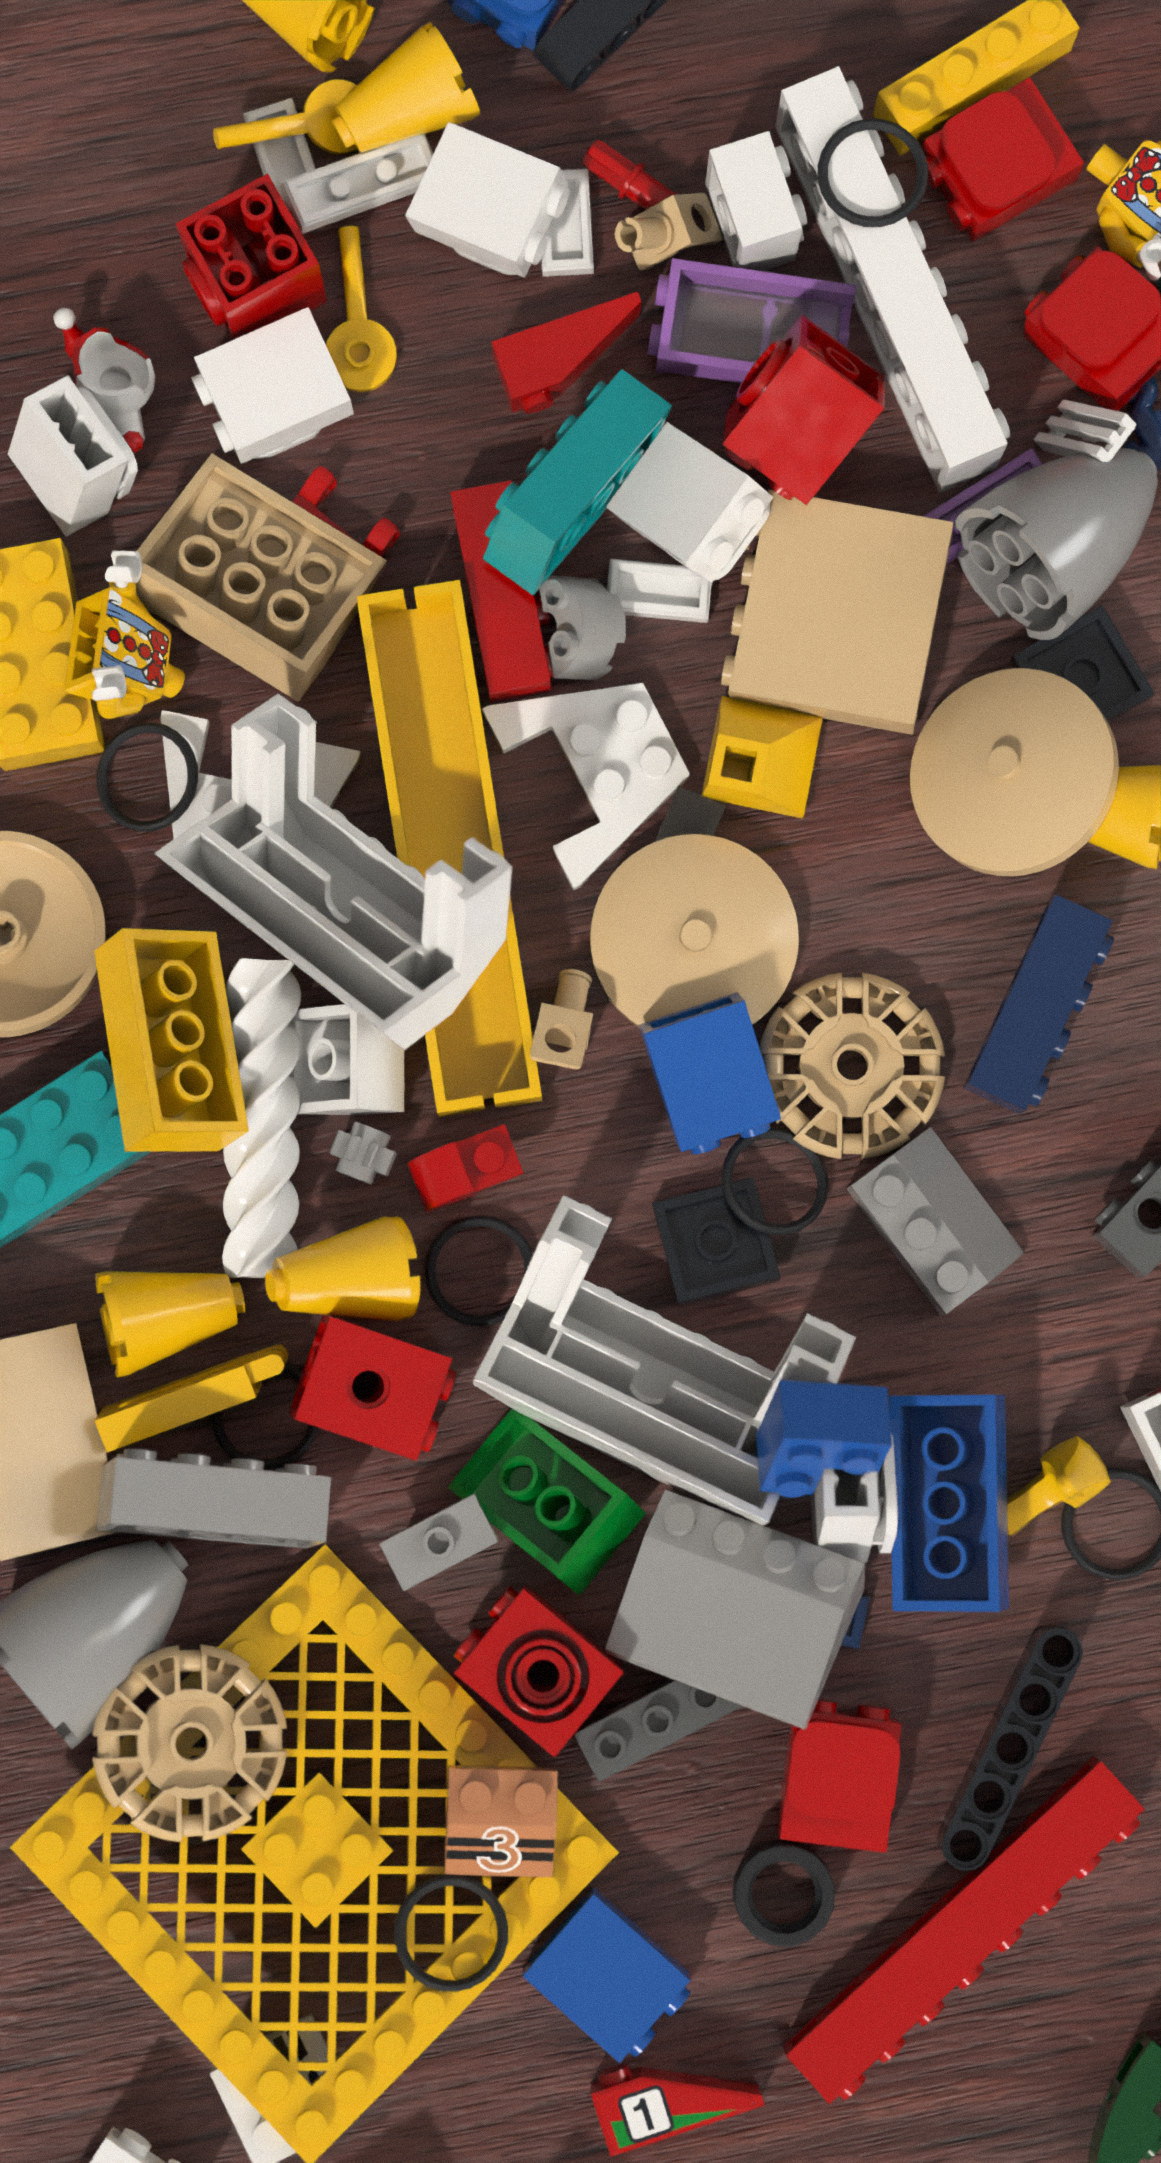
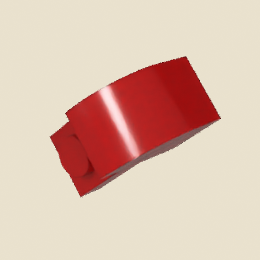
[407,1124,524,1214]

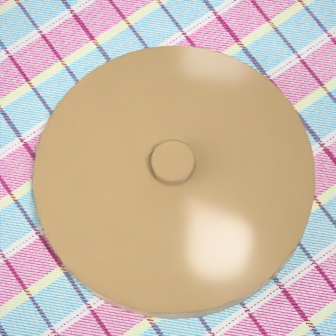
[910,668,1119,876]
[0,831,106,1037]
[590,834,799,1027]

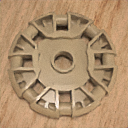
[759,972,945,1159]
[92,1644,287,1842]

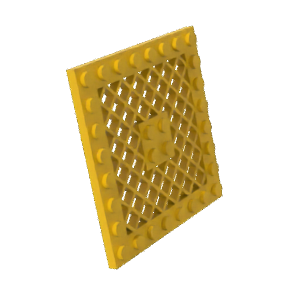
[10,1544,619,2163]

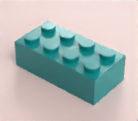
[483,369,672,595]
[0,1051,151,1249]

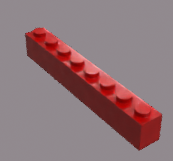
[782,1756,1145,2104]

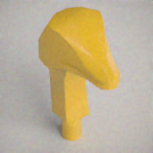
[1007,1436,1111,1536]

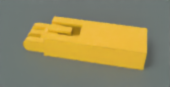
[94,1344,289,1452]

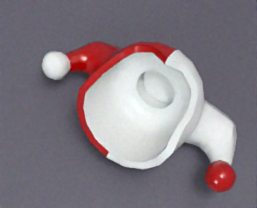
[53,307,156,454]

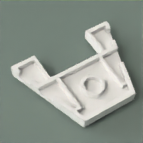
[482,683,690,891]
[160,710,361,839]

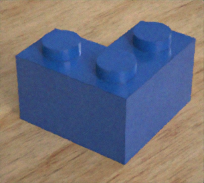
[756,1380,892,1498]

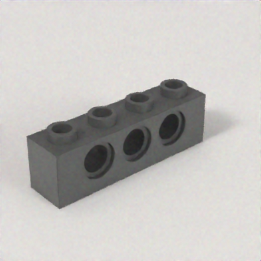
[1091,1159,1161,1278]
[574,1678,742,1782]

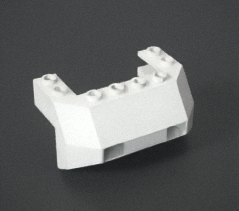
[154,694,512,1050]
[473,1195,856,1526]

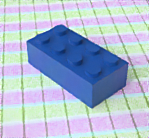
[889,1395,1009,1612]

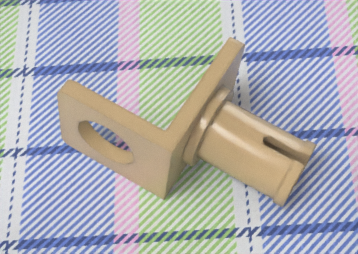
[615,193,723,270]
[530,969,593,1070]

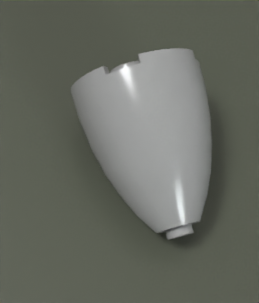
[954,448,1158,640]
[0,1540,189,1750]

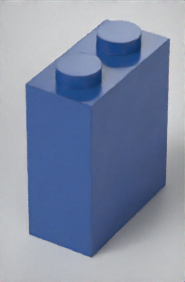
[638,992,781,1154]
[522,1887,691,2063]

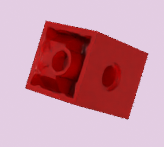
[175,173,327,340]
[722,315,885,505]
[288,1314,456,1461]
[454,1583,624,1757]

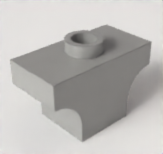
[379,1493,499,1592]

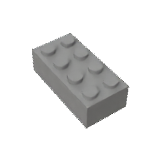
[96,1449,331,1549]

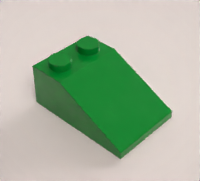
[448,1409,646,1596]

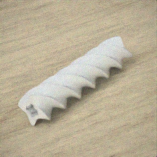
[222,958,301,1278]

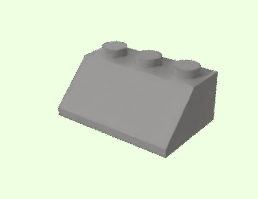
[846,1127,1024,1315]

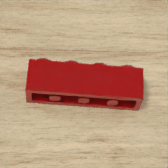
[450,480,553,703]

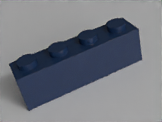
[963,894,1114,1114]

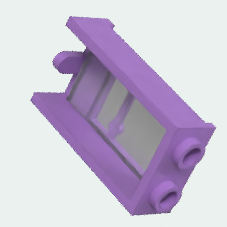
[648,258,856,383]

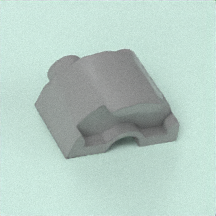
[539,575,626,680]

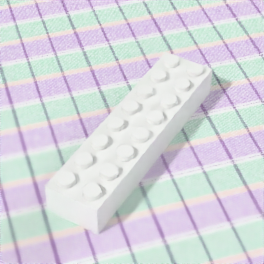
[775,66,1010,494]

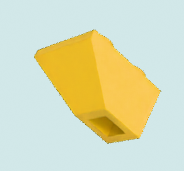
[701,696,823,818]

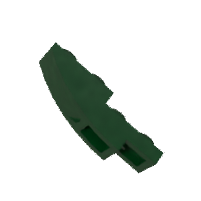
[1087,2031,1161,2163]

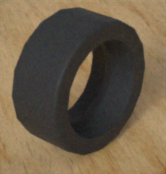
[733,1840,835,1947]

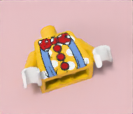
[1086,140,1161,281]
[64,550,185,719]

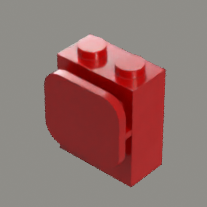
[922,77,1084,242]
[1023,246,1161,411]
[777,1699,902,1853]

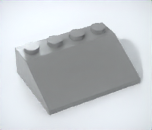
[605,1490,865,1730]

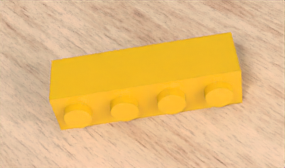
[873,0,1080,156]

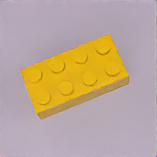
[0,538,105,771]
[94,928,249,1152]

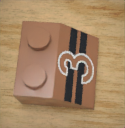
[445,1765,558,1877]

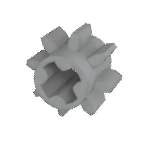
[329,1122,397,1185]

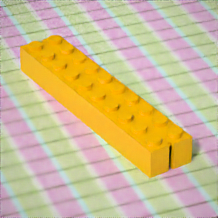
[356,580,542,1118]

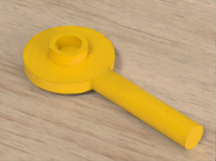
[213,80,357,154]
[326,226,397,392]

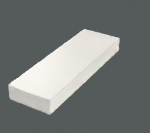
[281,134,433,234]

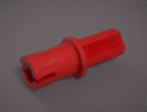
[582,140,678,210]

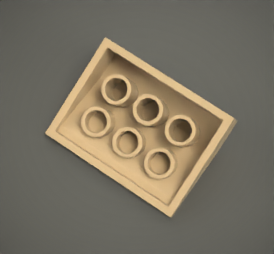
[135,454,387,702]

